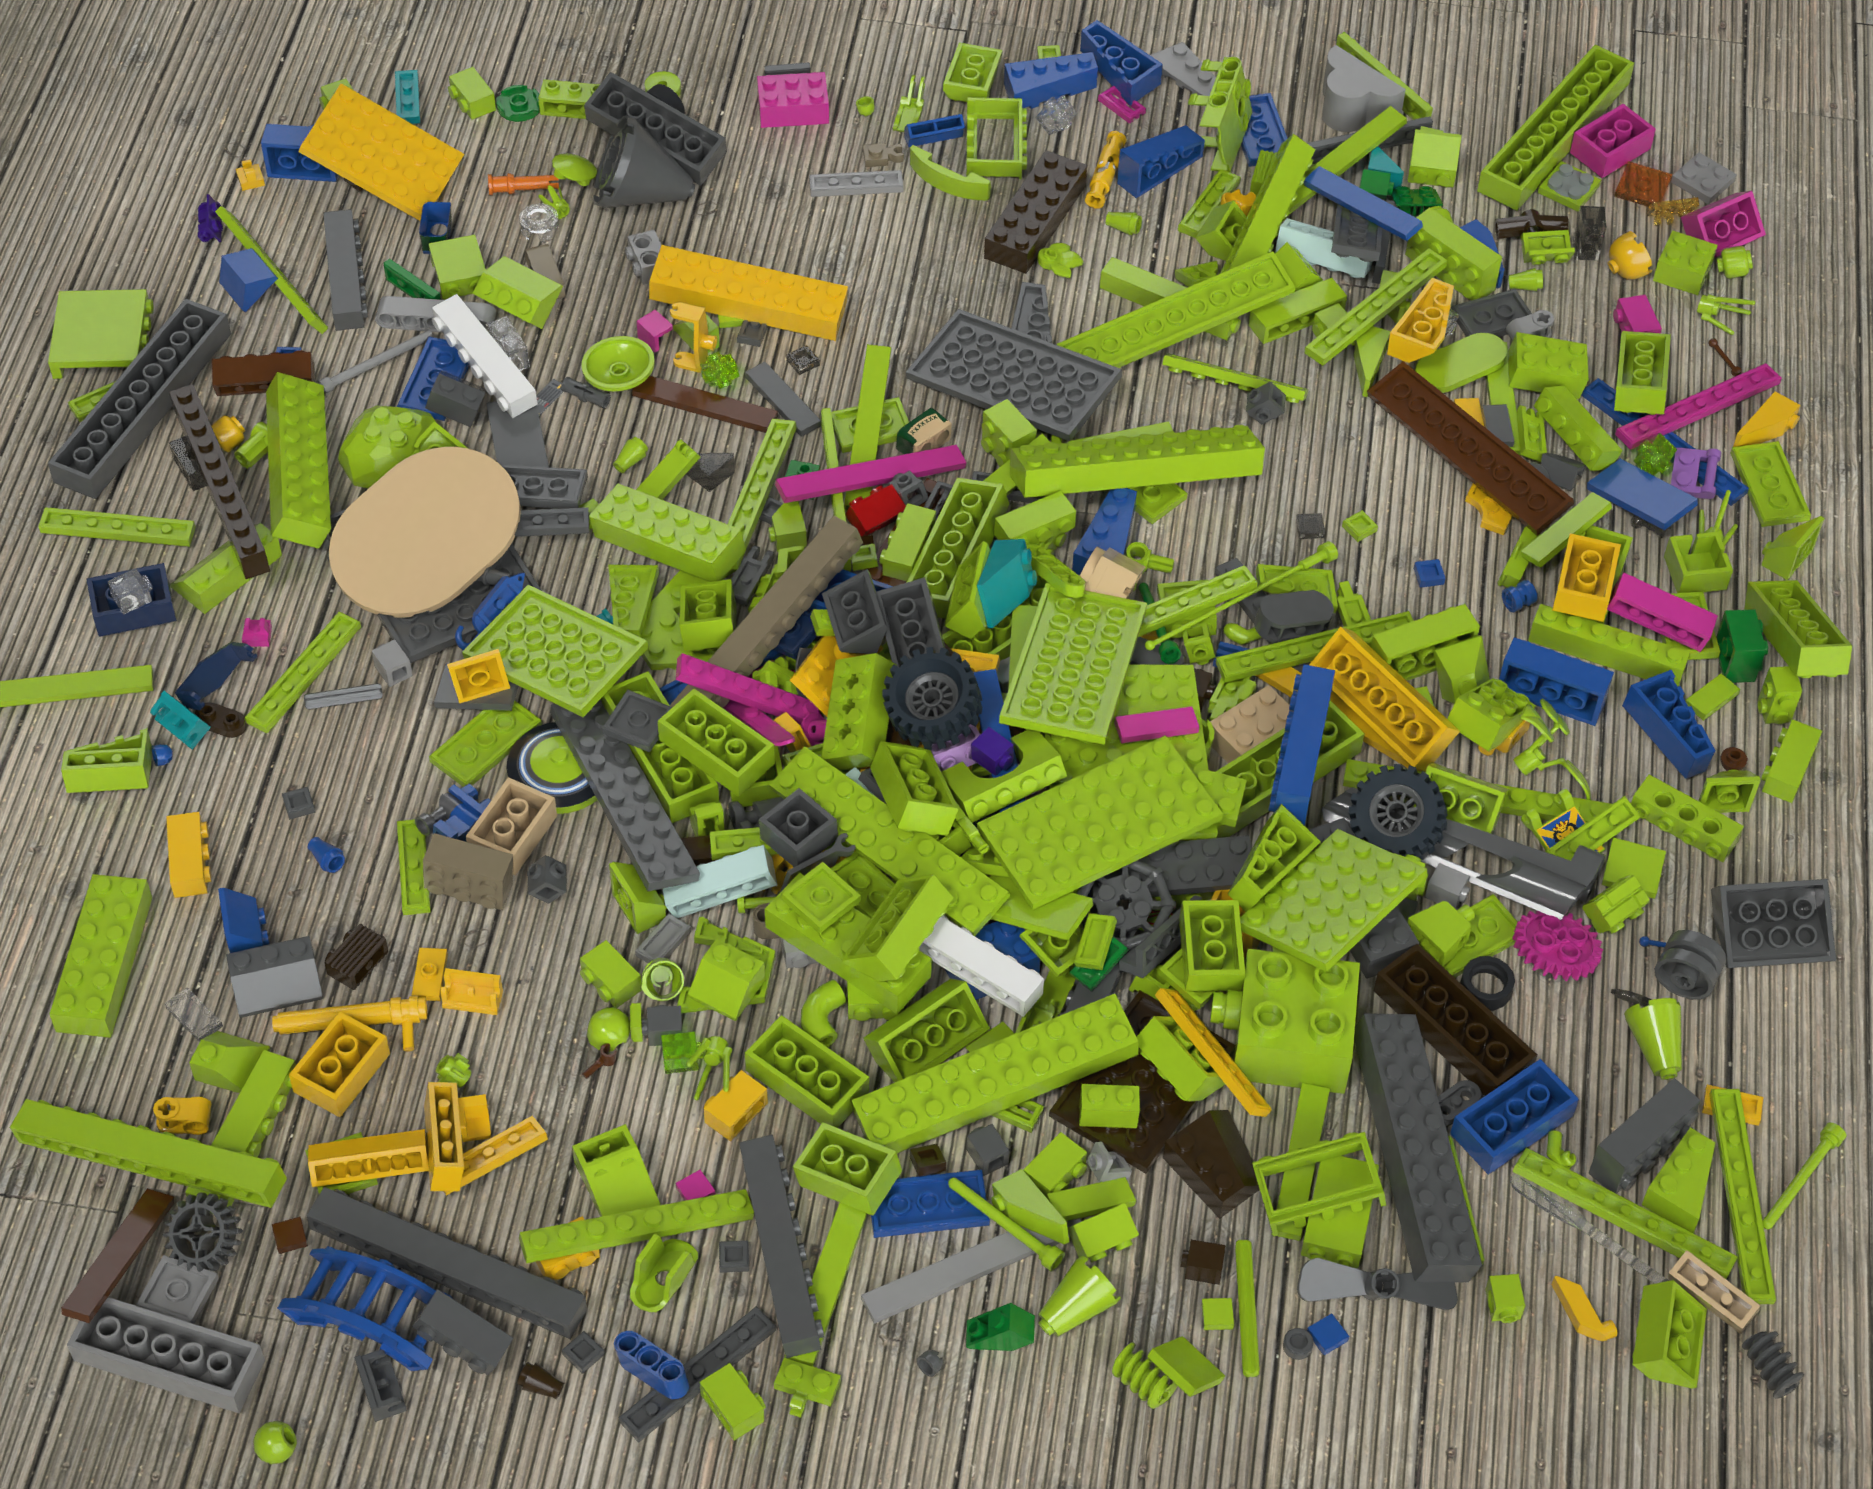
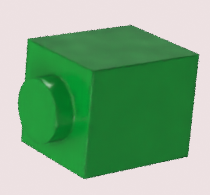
[1360,169,1394,201]

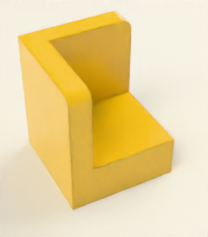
[458,1094,491,1142]

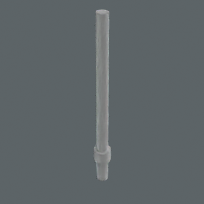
[318,330,433,394]

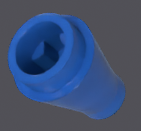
[307,837,345,873]

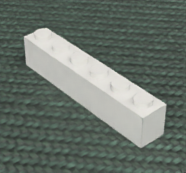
[432,294,538,418]
[919,915,1044,1017]

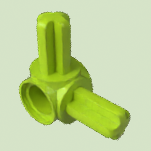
[1126,542,1174,592]

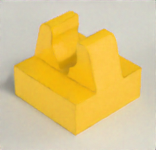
[236,159,265,191]

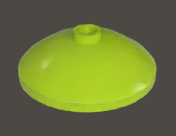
[581,336,655,392]

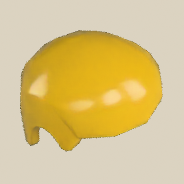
[1221,189,1256,216]

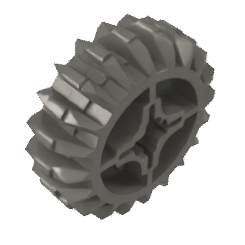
[162,1192,243,1272]

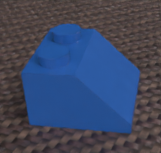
[218,888,270,953]

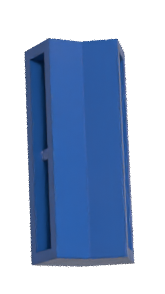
[904,114,965,147]

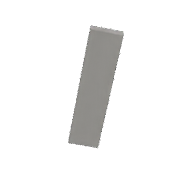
[809,170,903,197]

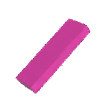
[1114,706,1199,743]

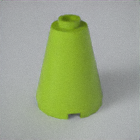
[1624,998,1682,1080]
[1038,1255,1121,1337]

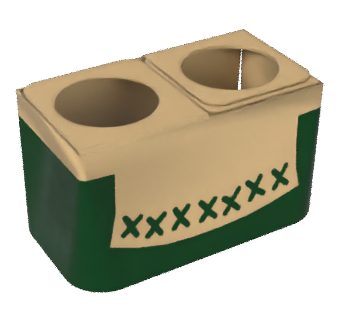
[896,408,952,454]

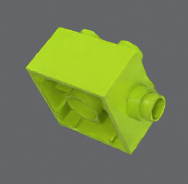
[1210,949,1360,1094]

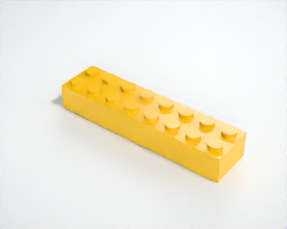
[649,245,848,341]

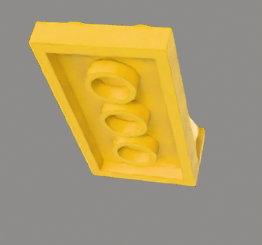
[790,636,884,717]

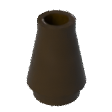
[517,1362,565,1400]

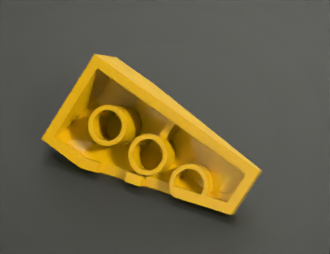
[1387,278,1454,363]

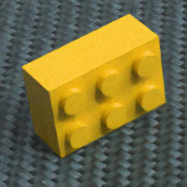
[1552,533,1621,622]
[289,1012,390,1117]

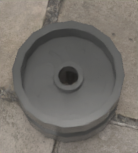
[1654,930,1726,999]

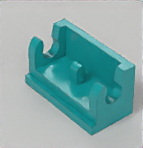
[150,691,211,750]

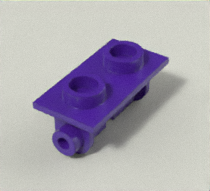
[198,194,223,243]

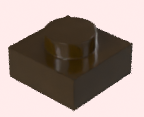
[909,1144,946,1176]

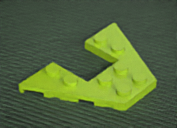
[641,570,737,670]

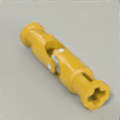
[1085,131,1127,209]

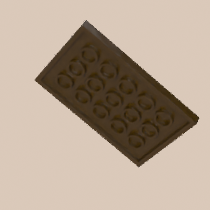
[1049,990,1236,1174]

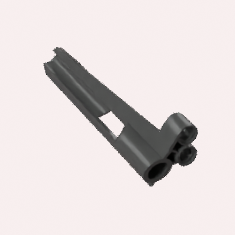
[1322,787,1606,920]

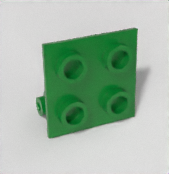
[1392,186,1443,217]

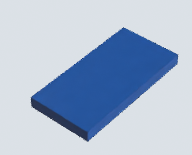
[1241,93,1288,167]
[397,337,469,421]
[1587,458,1698,530]
[871,1170,990,1238]

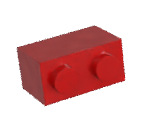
[845,484,906,536]

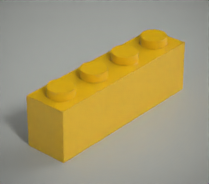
[424,1082,464,1191]

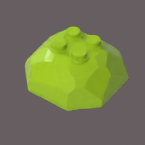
[338,405,436,489]

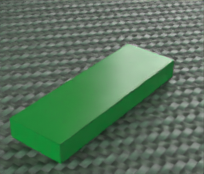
[384,258,441,300]

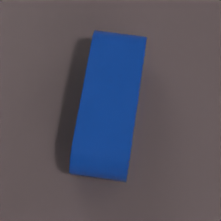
[614,1331,689,1399]

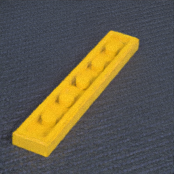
[1155,988,1272,1117]

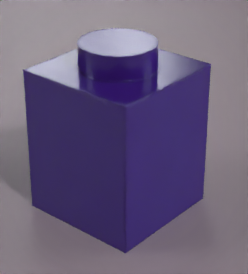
[971,727,1014,776]

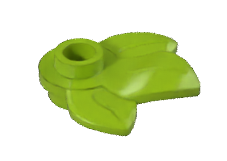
[1038,243,1084,278]

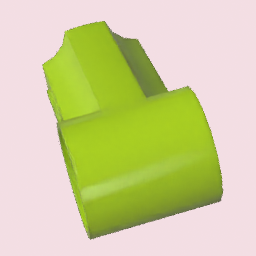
[234,422,268,469]

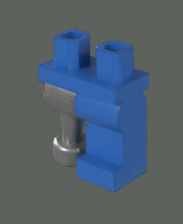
[415,784,491,842]

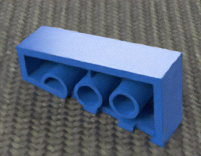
[1080,20,1163,106]
[1004,52,1098,109]
[1117,125,1205,198]
[1072,488,1137,575]
[1622,669,1716,779]

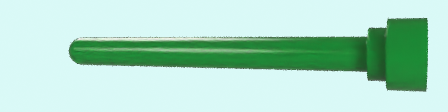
[1138,582,1181,664]

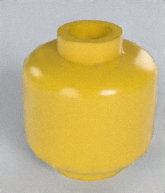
[211,415,246,452]

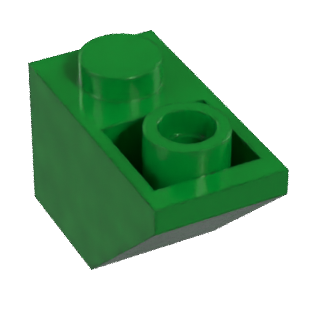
[966,1303,1035,1351]

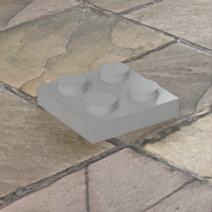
[1671,152,1737,205]
[136,1255,219,1324]

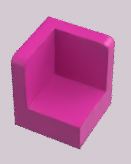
[636,309,673,353]

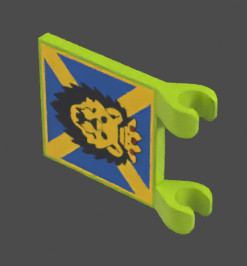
[1521,789,1605,853]

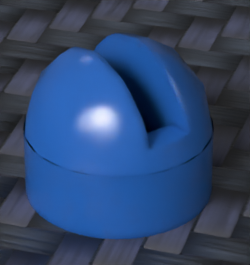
[152,744,173,767]

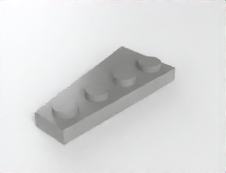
[1150,42,1216,96]

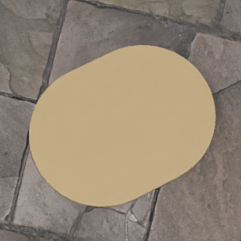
[329,447,521,618]

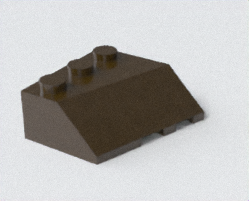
[1163,1110,1259,1219]

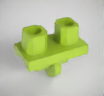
[752,657,798,695]

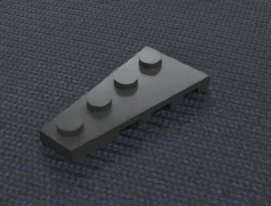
[1011,282,1052,343]

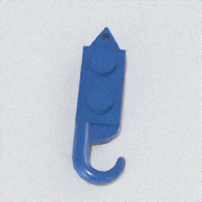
[455,573,525,650]

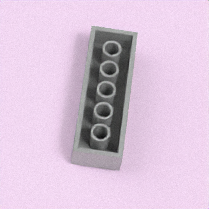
[67,1297,265,1413]

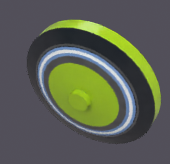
[506,722,597,814]

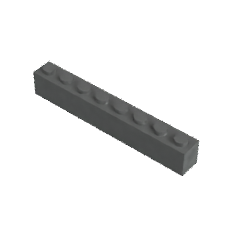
[739,1134,825,1358]

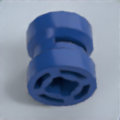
[1502,580,1538,613]

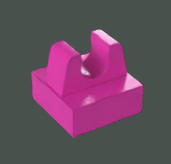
[242,618,272,647]

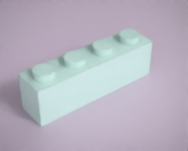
[1275,218,1372,278]
[663,845,777,918]

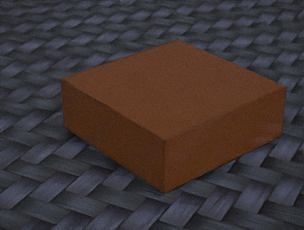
[272,1216,308,1254]

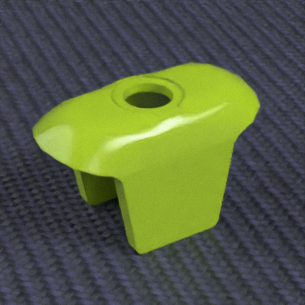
[630,1233,698,1313]

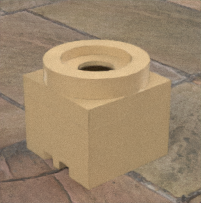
[1080,546,1146,599]

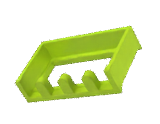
[966,97,1027,180]
[1252,1132,1386,1237]

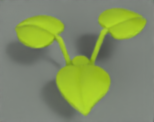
[1513,698,1591,800]

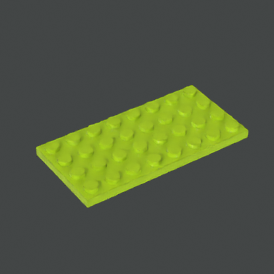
[999,583,1147,745]
[977,735,1223,910]

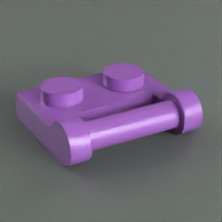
[1671,447,1721,499]

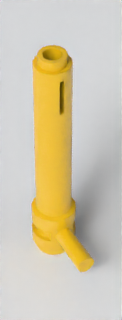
[272,995,428,1052]

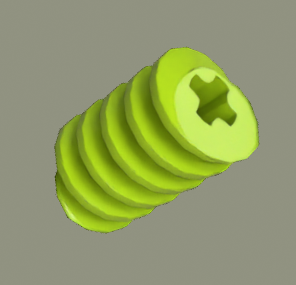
[1112,1342,1177,1409]

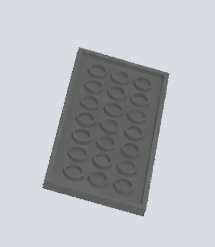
[906,309,1122,441]

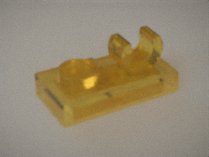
[1646,197,1700,226]

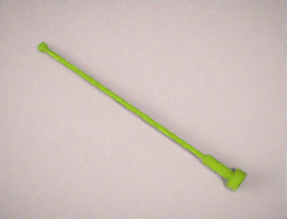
[1145,541,1338,651]

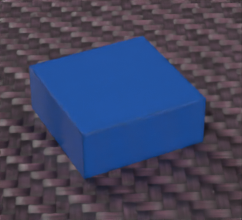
[1413,559,1446,588]
[1307,1313,1349,1356]

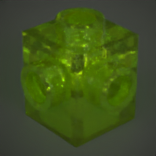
[700,352,740,389]
[1633,433,1677,476]

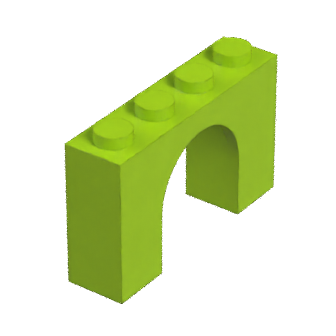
[941,729,1067,823]

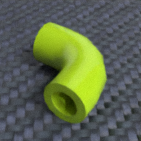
[801,979,846,1047]

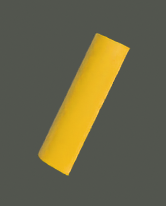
[308,1129,429,1187]

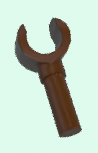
[582,1043,617,1079]

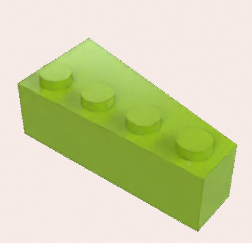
[1228,804,1321,912]

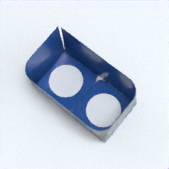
[419,202,452,254]

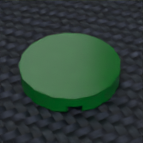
[496,85,540,122]

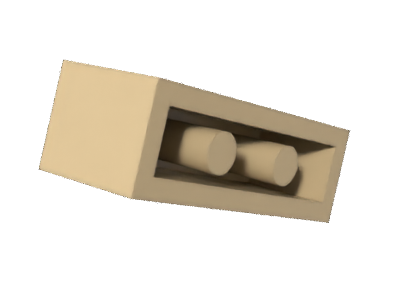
[1668,1250,1760,1334]

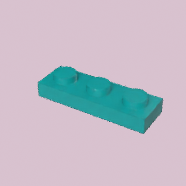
[395,70,421,124]

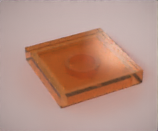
[1614,161,1673,210]

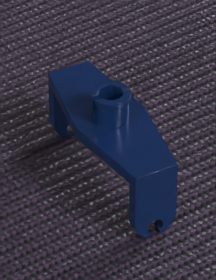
[175,642,258,710]

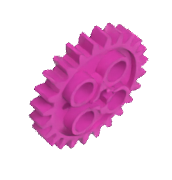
[1512,911,1603,981]

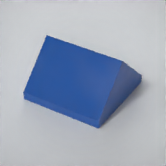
[219,248,278,313]

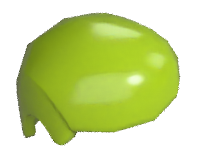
[586,1007,631,1052]

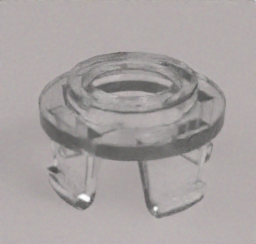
[519,203,558,243]

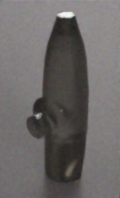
[1611,989,1653,1007]

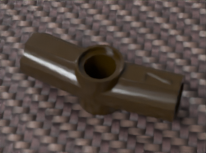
[1495,209,1569,239]

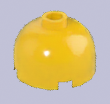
[1607,231,1652,280]

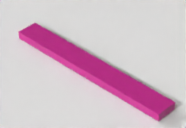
[1615,363,1782,450]
[775,445,967,503]

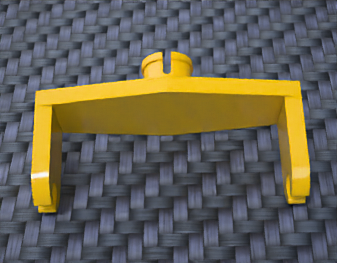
[670,303,717,373]

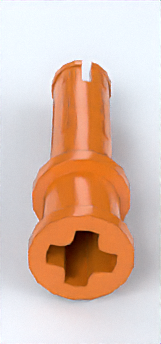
[488,173,559,195]

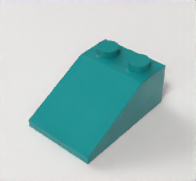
[977,539,1037,628]

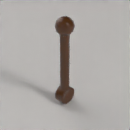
[1708,338,1742,376]

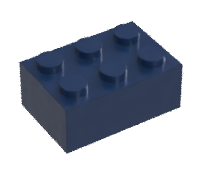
[86,563,177,637]

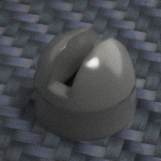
[917,1350,943,1377]

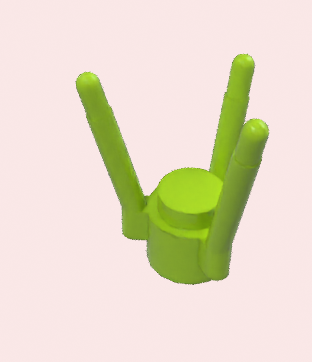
[1697,294,1756,335]
[1699,490,1738,547]
[687,1036,733,1100]

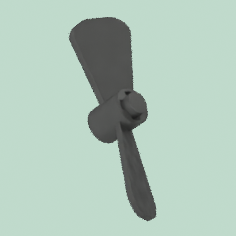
[1297,1258,1458,1310]

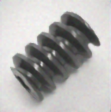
[1742,1331,1805,1399]

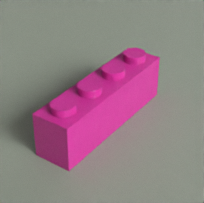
[1607,572,1718,652]

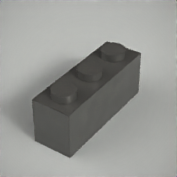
[412,1289,513,1375]

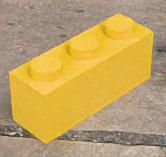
[166,812,212,898]

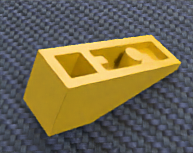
[1733,391,1800,447]

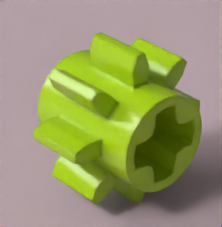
[435,1053,471,1088]

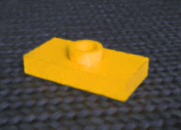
[411,948,448,1001]

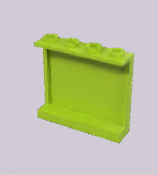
[48,289,154,379]

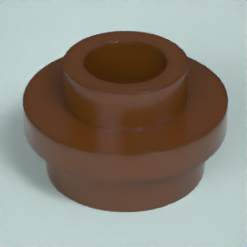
[1720,747,1748,771]

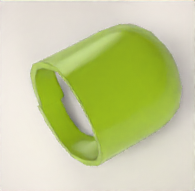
[641,958,684,1001]

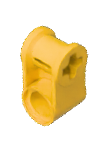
[153,1097,212,1135]

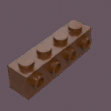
[212,350,315,396]

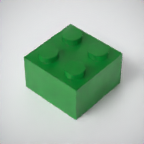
[1716,609,1768,683]

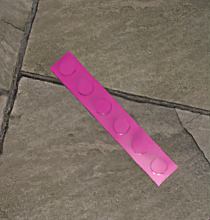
[676,653,821,730]

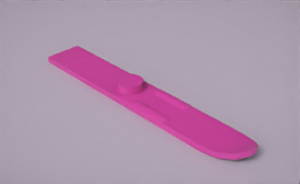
[723,700,795,746]

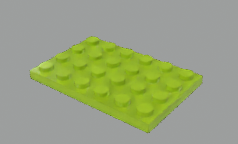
[462,585,649,717]
[1240,829,1427,972]

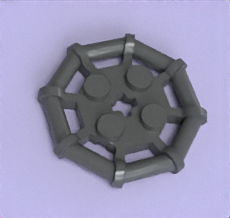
[1076,860,1176,950]

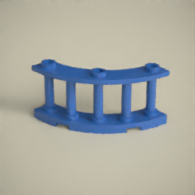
[277,1246,453,1371]

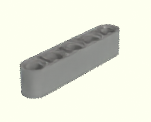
[375,296,496,334]

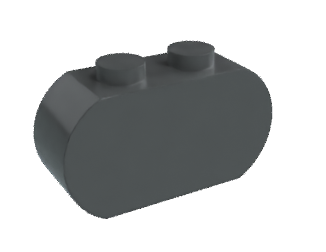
[1254,590,1334,643]

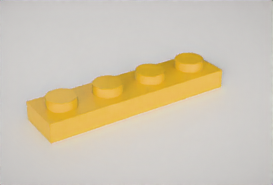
[443,1115,548,1196]

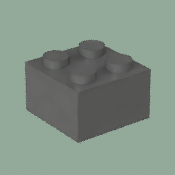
[759,788,838,867]

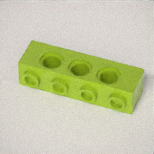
[1631,774,1744,863]

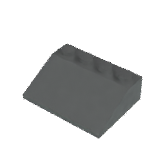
[1711,879,1836,968]

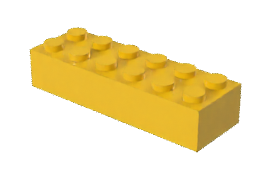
[1309,627,1460,771]

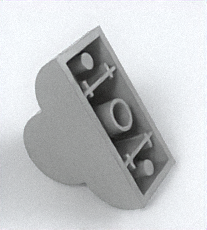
[1322,45,1406,132]

